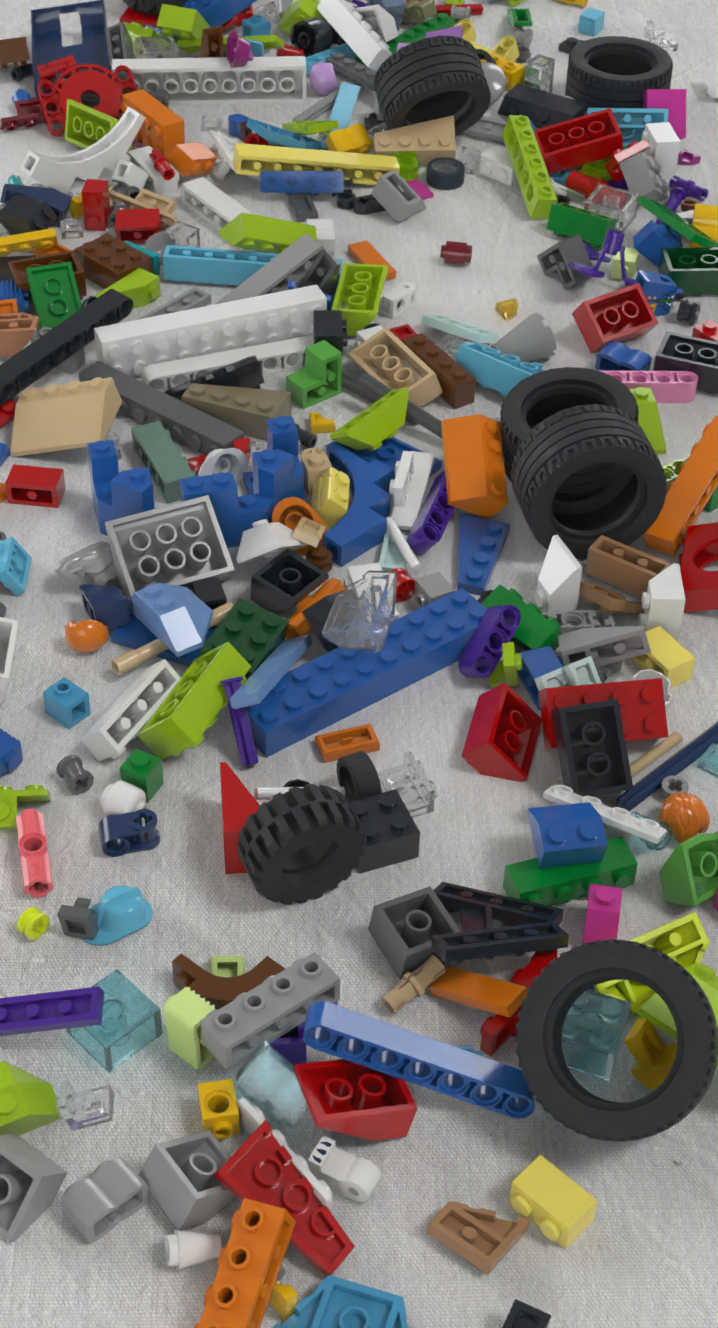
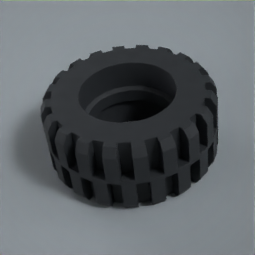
[237,784,367,904]

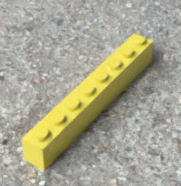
[232,143,400,185]

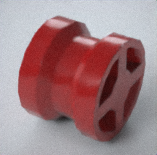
[385,567,415,602]

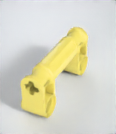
[457,19,519,62]

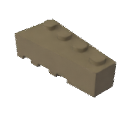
[182,383,291,441]

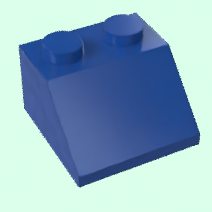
[527,802,608,868]

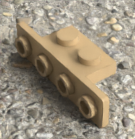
[109,188,181,232]

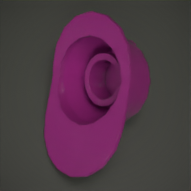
[226,29,254,68]

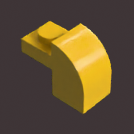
[624,1018,677,1091]

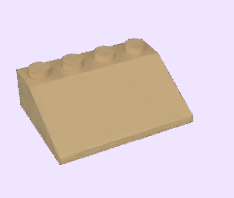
[10,377,122,457]

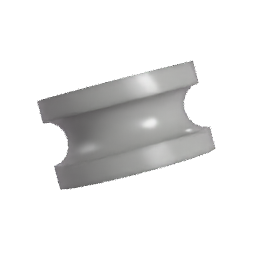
[660,775,689,801]

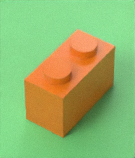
[169,142,217,177]

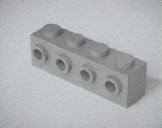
[201,952,340,1070]

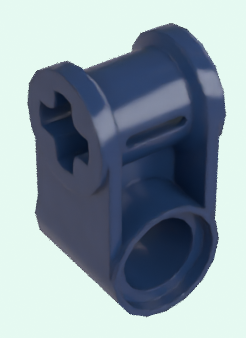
[98,809,161,857]

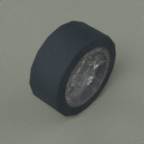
[426,158,465,190]

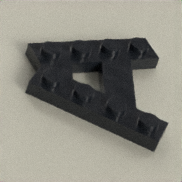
[431,882,569,964]

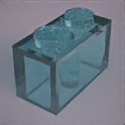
[236,1041,308,1128]

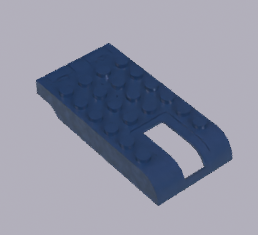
[31,0,112,97]

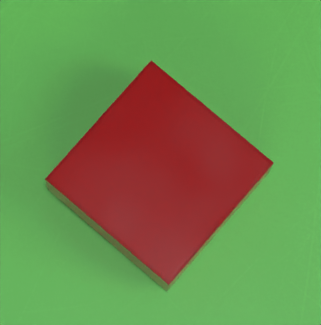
[389,324,417,342]

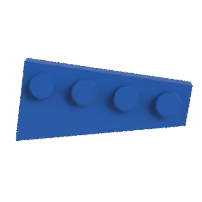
[457,514,510,595]

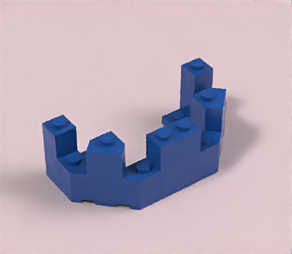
[87,416,304,548]

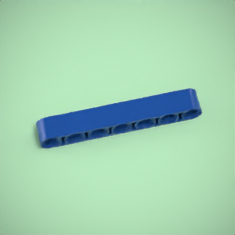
[303,1001,535,1119]

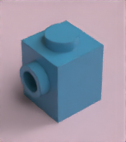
[242,15,271,36]
[43,677,91,729]

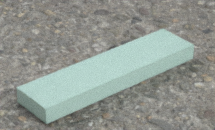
[421,314,498,343]

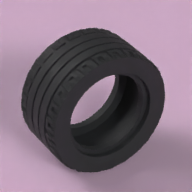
[374,36,491,136]
[565,36,673,111]
[500,367,639,502]
[510,404,667,559]
[515,939,718,1142]

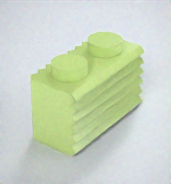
[163,987,215,1070]

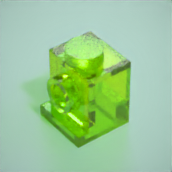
[395,151,419,181]

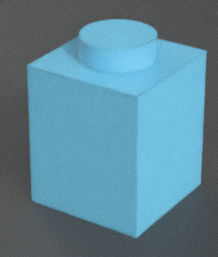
[578,8,605,37]

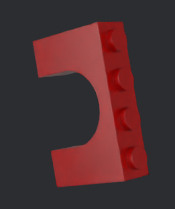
[679,522,718,613]

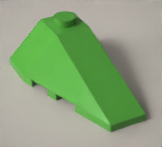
[659,833,718,906]

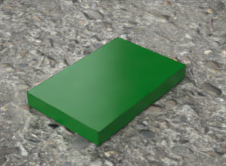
[26,261,82,329]

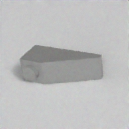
[558,626,651,668]

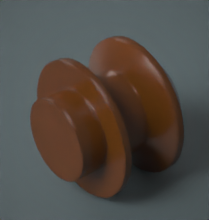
[306,546,333,573]

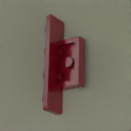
[0,98,57,131]

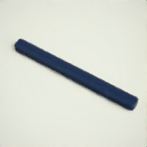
[615,722,718,811]

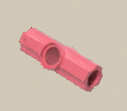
[16,809,53,898]

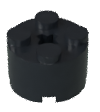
[290,17,333,58]

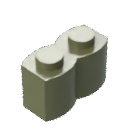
[401,0,437,25]

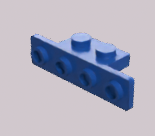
[260,171,344,195]

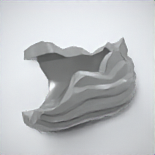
[55,541,117,587]

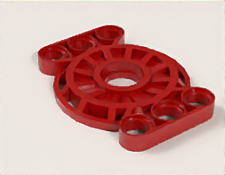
[37,64,137,137]

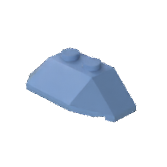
[130,583,213,657]

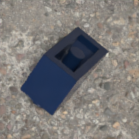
[79,584,132,630]

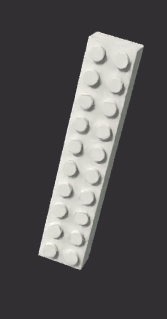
[112,56,306,105]
[94,285,327,378]

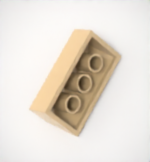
[348,327,443,406]

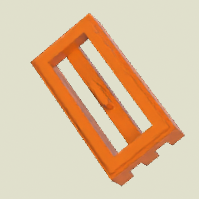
[315,724,380,763]

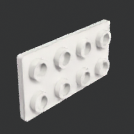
[208,130,260,181]

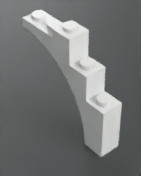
[19,107,146,194]

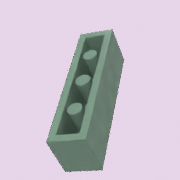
[131,421,197,504]

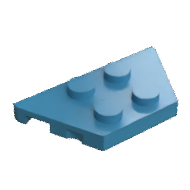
[246,118,321,150]
[272,1275,408,1328]

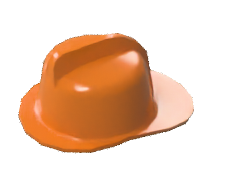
[272,497,328,555]

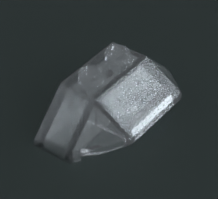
[322,570,397,653]

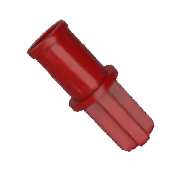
[149,149,175,180]

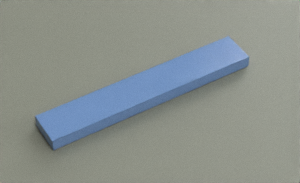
[229,634,312,709]

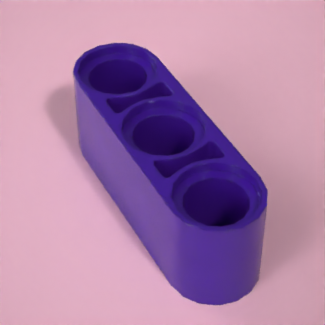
[458,605,521,678]

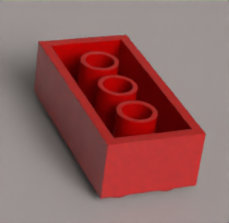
[533,108,623,175]
[539,678,669,750]

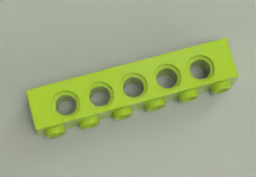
[502,115,558,219]

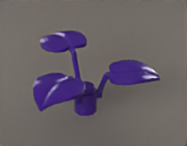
[568,229,635,286]

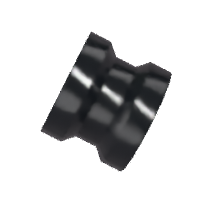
[677,298,701,325]

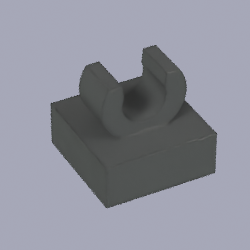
[57,897,99,940]

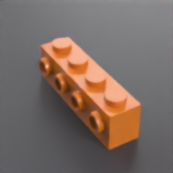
[193,1198,296,1328]

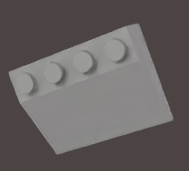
[105,495,235,599]

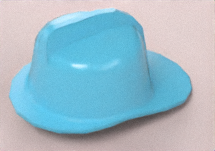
[82,885,153,945]

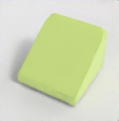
[211,955,245,977]

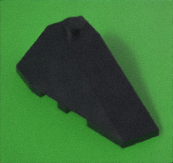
[164,355,265,396]

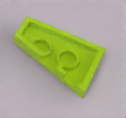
[282,120,338,135]

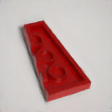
[215,1120,355,1277]

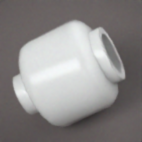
[100,781,148,820]

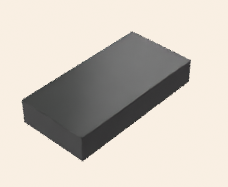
[288,193,318,223]

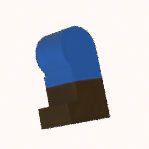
[228,114,259,143]

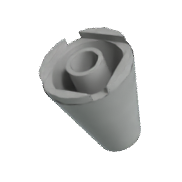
[491,313,557,362]

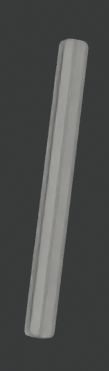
[293,80,363,121]

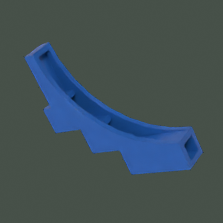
[323,441,394,567]

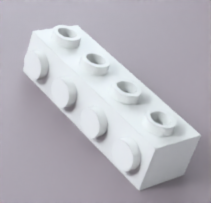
[80,659,181,762]

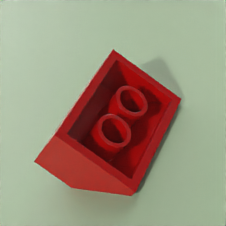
[461,682,542,782]

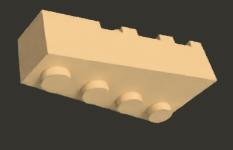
[373,115,456,164]

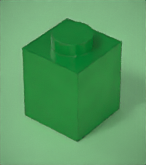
[120,748,164,803]

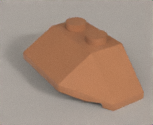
[0,312,40,357]

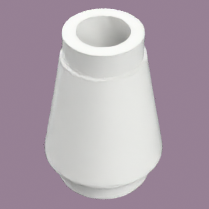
[164,1230,222,1270]

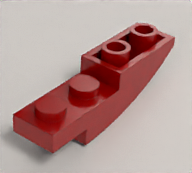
[480,949,557,1057]

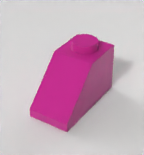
[582,884,622,945]

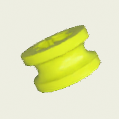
[17,907,50,940]

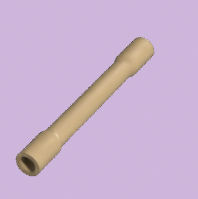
[111,602,234,675]

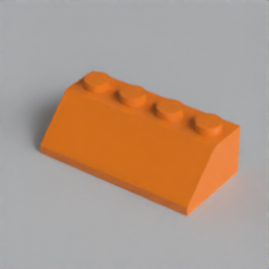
[441,414,508,520]

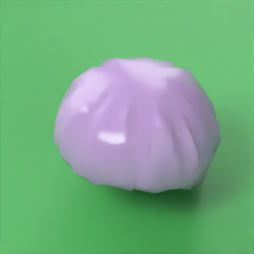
[309,62,339,95]

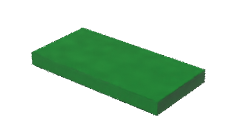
[636,195,718,248]

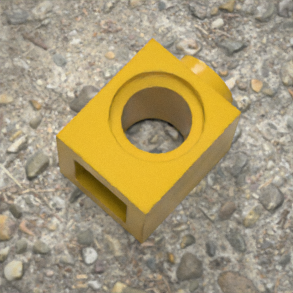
[197,1078,240,1140]

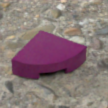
[677,149,701,165]

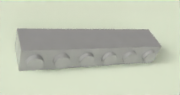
[214,234,324,305]

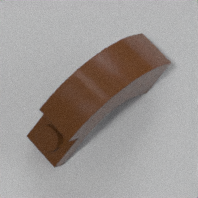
[172,953,286,1010]

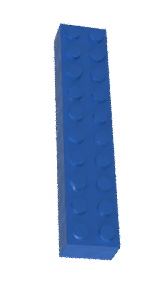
[247,588,491,758]

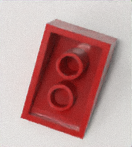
[220,762,260,874]
[293,1059,418,1141]

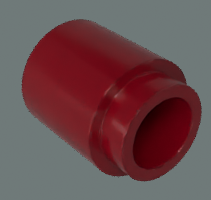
[440,241,472,265]

